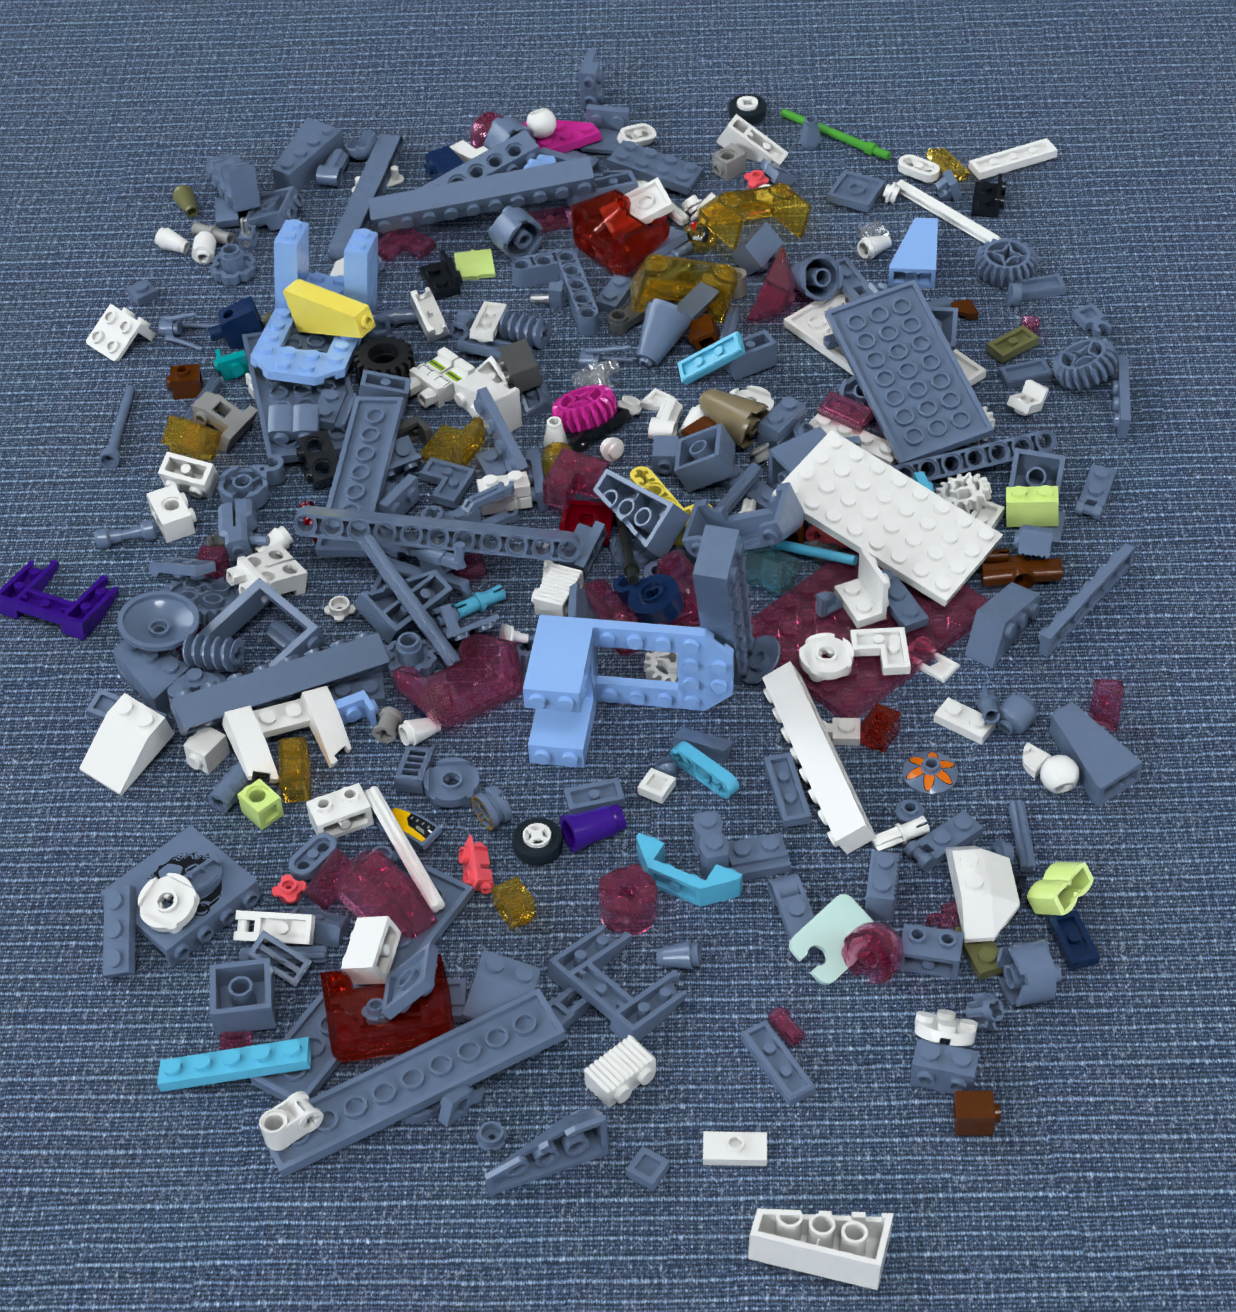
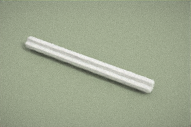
[896,180,1001,243]
[365,786,445,913]

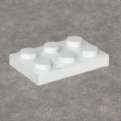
[598,177,675,240]

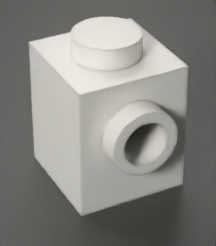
[183,727,230,774]

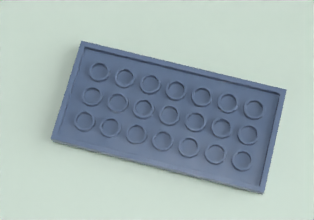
[825,279,994,464]
[242,328,353,465]

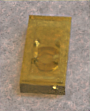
[926,148,970,180]

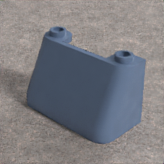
[682,482,805,558]

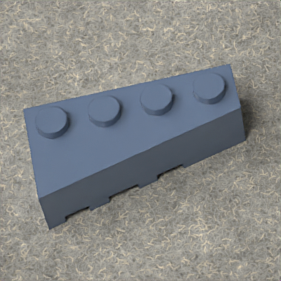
[272,117,345,192]
[205,153,261,212]
[593,468,690,560]

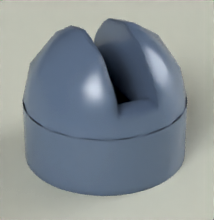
[655,756,677,777]

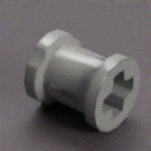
[372,707,404,744]

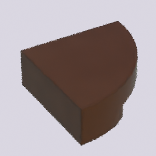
[951,299,978,320]

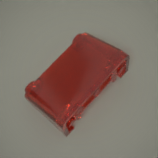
[571,189,670,276]
[320,954,454,1062]

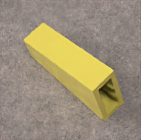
[283,279,376,338]

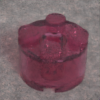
[598,864,658,935]

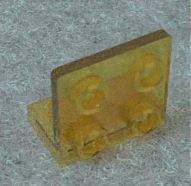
[420,417,486,466]

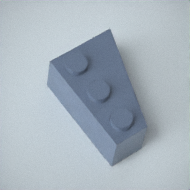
[113,640,191,714]

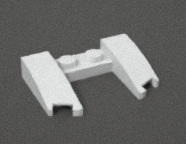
[222,686,351,783]

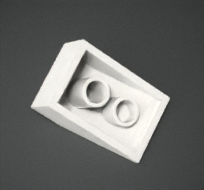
[79,693,174,796]

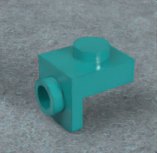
[213,349,249,381]

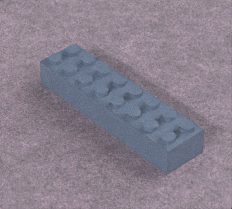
[693,524,755,685]

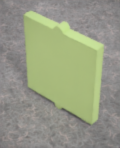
[454,249,495,280]

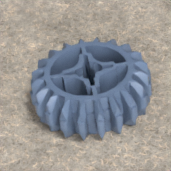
[975,237,1038,288]
[1052,337,1119,391]

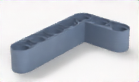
[511,248,599,336]

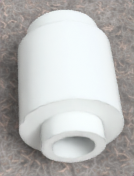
[192,231,216,264]

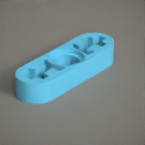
[670,741,739,799]

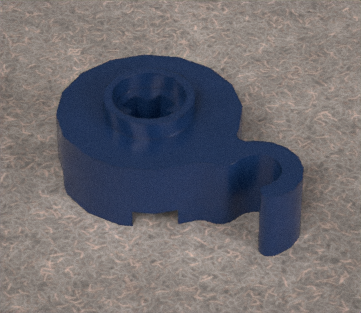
[613,574,684,624]

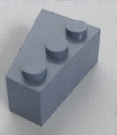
[565,170,638,218]
[354,569,453,644]
[964,582,1040,669]

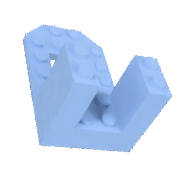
[250,219,378,386]
[523,615,734,768]

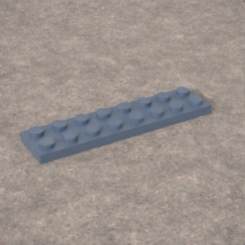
[315,396,405,557]

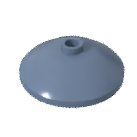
[117,591,200,652]

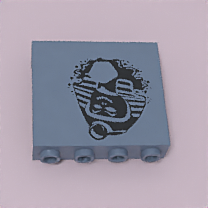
[100,825,262,968]

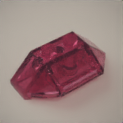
[334,849,437,938]

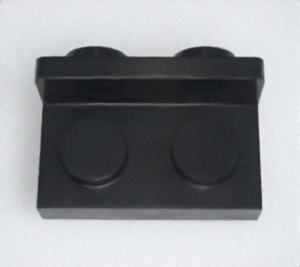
[971,173,1007,218]
[419,250,463,301]

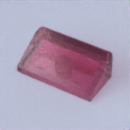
[528,205,574,233]
[1089,679,1123,732]

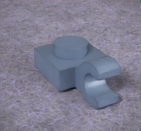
[438,1085,486,1127]

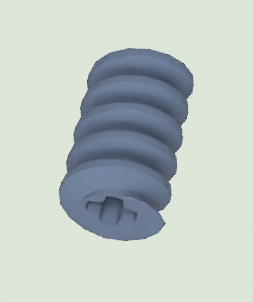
[499,310,552,349]
[182,633,245,672]

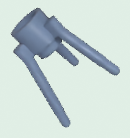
[159,312,219,351]
[579,345,634,384]

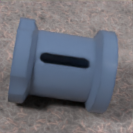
[449,309,476,340]

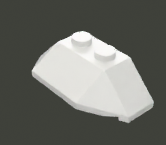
[945,845,1020,943]

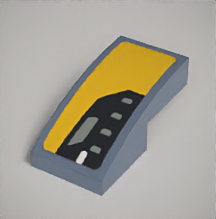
[377,805,442,850]

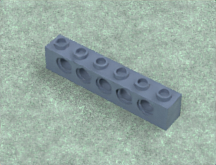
[418,130,540,189]

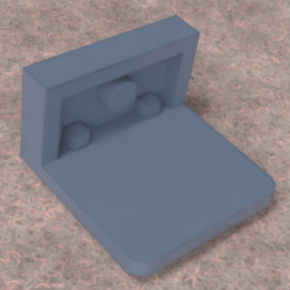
[378,474,420,515]

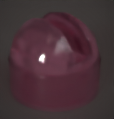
[1021,316,1040,334]

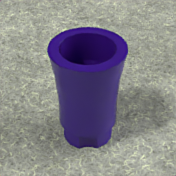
[560,804,626,853]

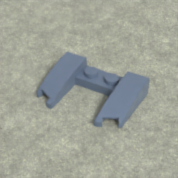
[547,924,687,1041]

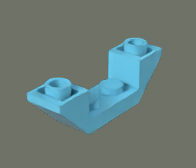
[636,833,743,907]

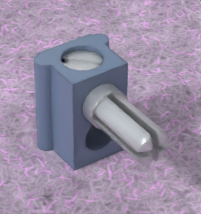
[238,217,260,250]
[530,280,565,310]

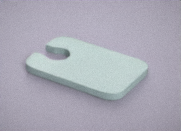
[789,894,880,985]

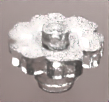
[571,359,620,390]

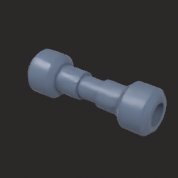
[94,519,158,550]

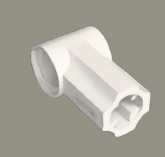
[648,398,683,439]

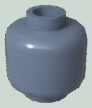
[998,693,1037,735]

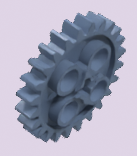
[161,575,240,626]

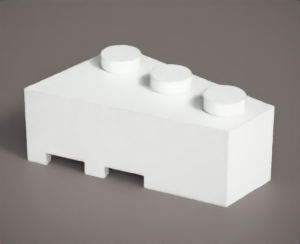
[454,371,522,432]

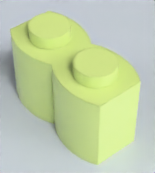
[1027,861,1094,915]

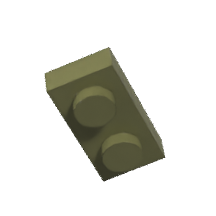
[986,325,1039,363]
[954,926,1003,980]

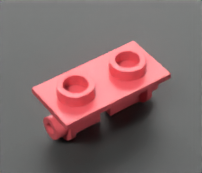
[458,835,494,894]

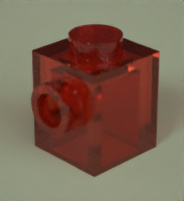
[860,703,901,753]

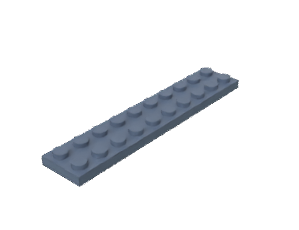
[251,864,474,1104]
[257,988,567,1178]

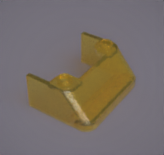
[697,183,812,250]

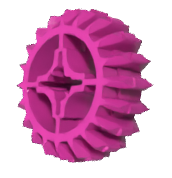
[551,384,618,433]

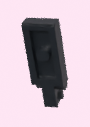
[568,407,631,452]

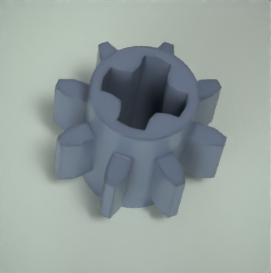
[965,992,1004,1031]

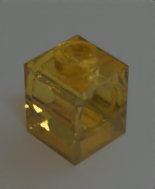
[491,876,536,930]

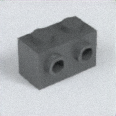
[498,338,543,392]

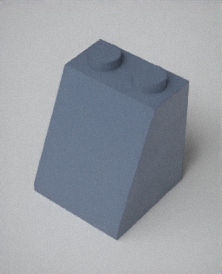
[769,426,827,489]

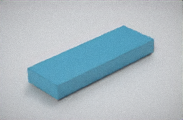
[678,331,746,385]

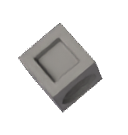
[712,143,747,182]

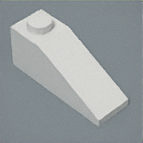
[716,114,788,166]

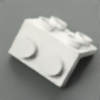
[86,304,156,362]

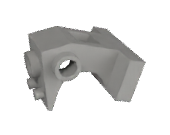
[192,391,258,454]

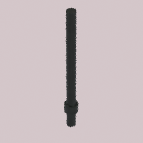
[616,516,640,585]

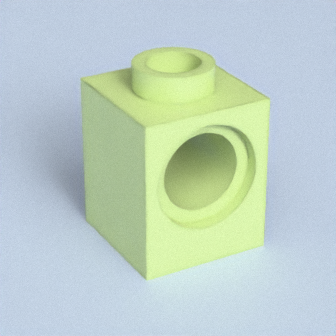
[237,779,284,830]

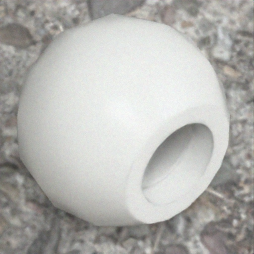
[527,108,556,138]
[1040,754,1079,794]

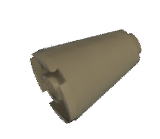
[699,388,770,449]

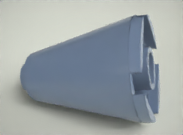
[786,254,843,301]
[636,299,692,368]

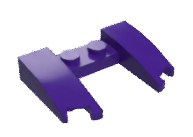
[0,560,119,640]

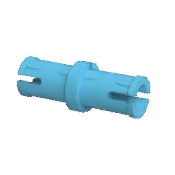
[452,584,506,620]

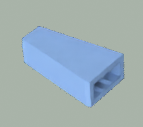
[888,217,938,288]

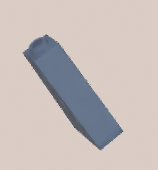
[1049,702,1143,807]

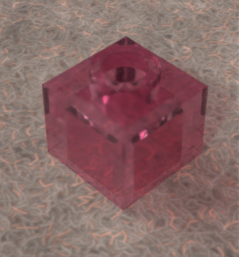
[196,545,230,580]

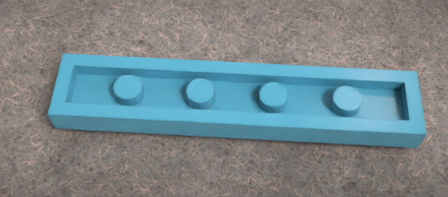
[157,1037,312,1092]

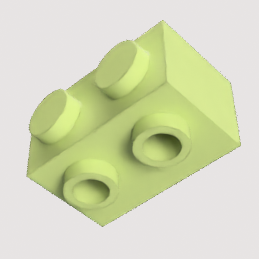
[1006,485,1059,527]

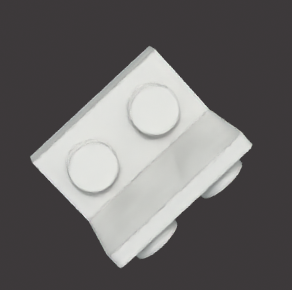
[834,548,890,629]

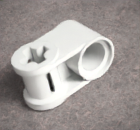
[259,1091,323,1151]

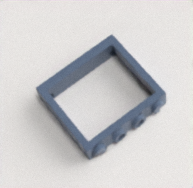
[181,578,327,682]

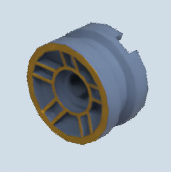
[471,785,512,830]

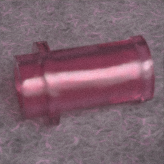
[768,1006,805,1047]

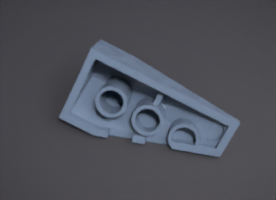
[485,1107,609,1196]

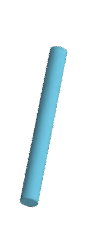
[767,540,858,566]

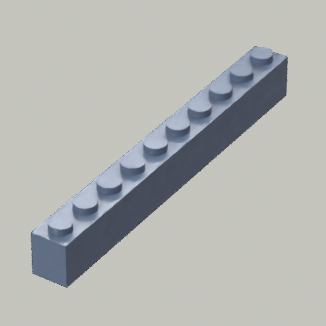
[368,156,596,233]

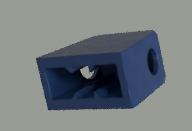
[208,296,264,349]

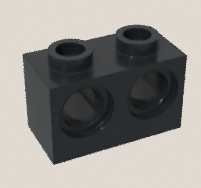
[296,430,339,491]

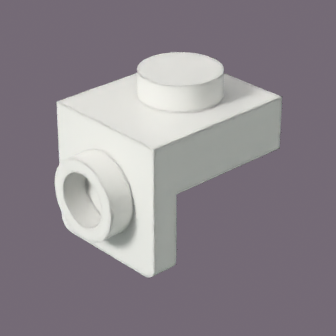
[1007,379,1049,416]

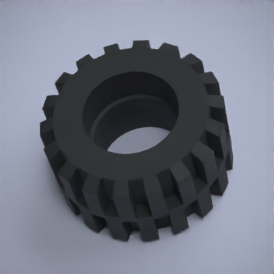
[354,336,415,387]

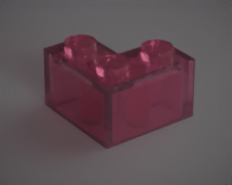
[542,448,610,510]

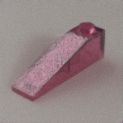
[747,247,796,321]

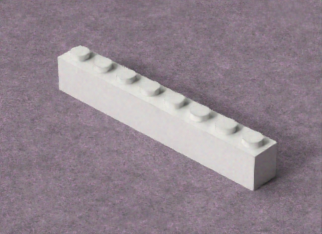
[762,661,877,854]

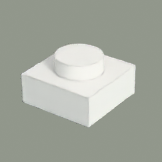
[637,768,676,804]

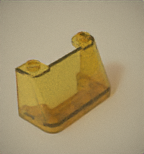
[630,254,738,323]

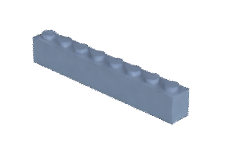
[170,632,390,736]

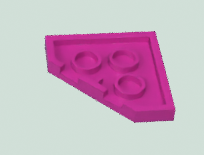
[522,120,602,153]

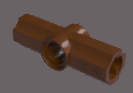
[980,555,1063,589]

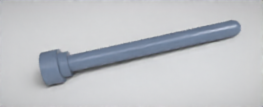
[99,385,135,469]

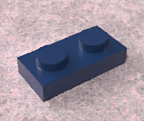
[1048,910,1100,971]

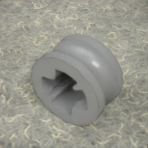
[749,442,770,464]

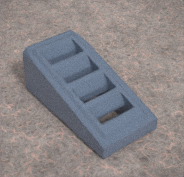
[394,746,435,794]

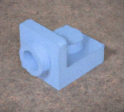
[334,690,379,727]

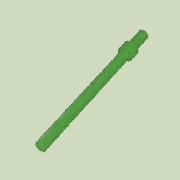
[780,108,891,160]

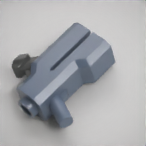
[206,498,270,562]

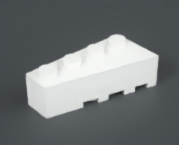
[748,1209,894,1290]

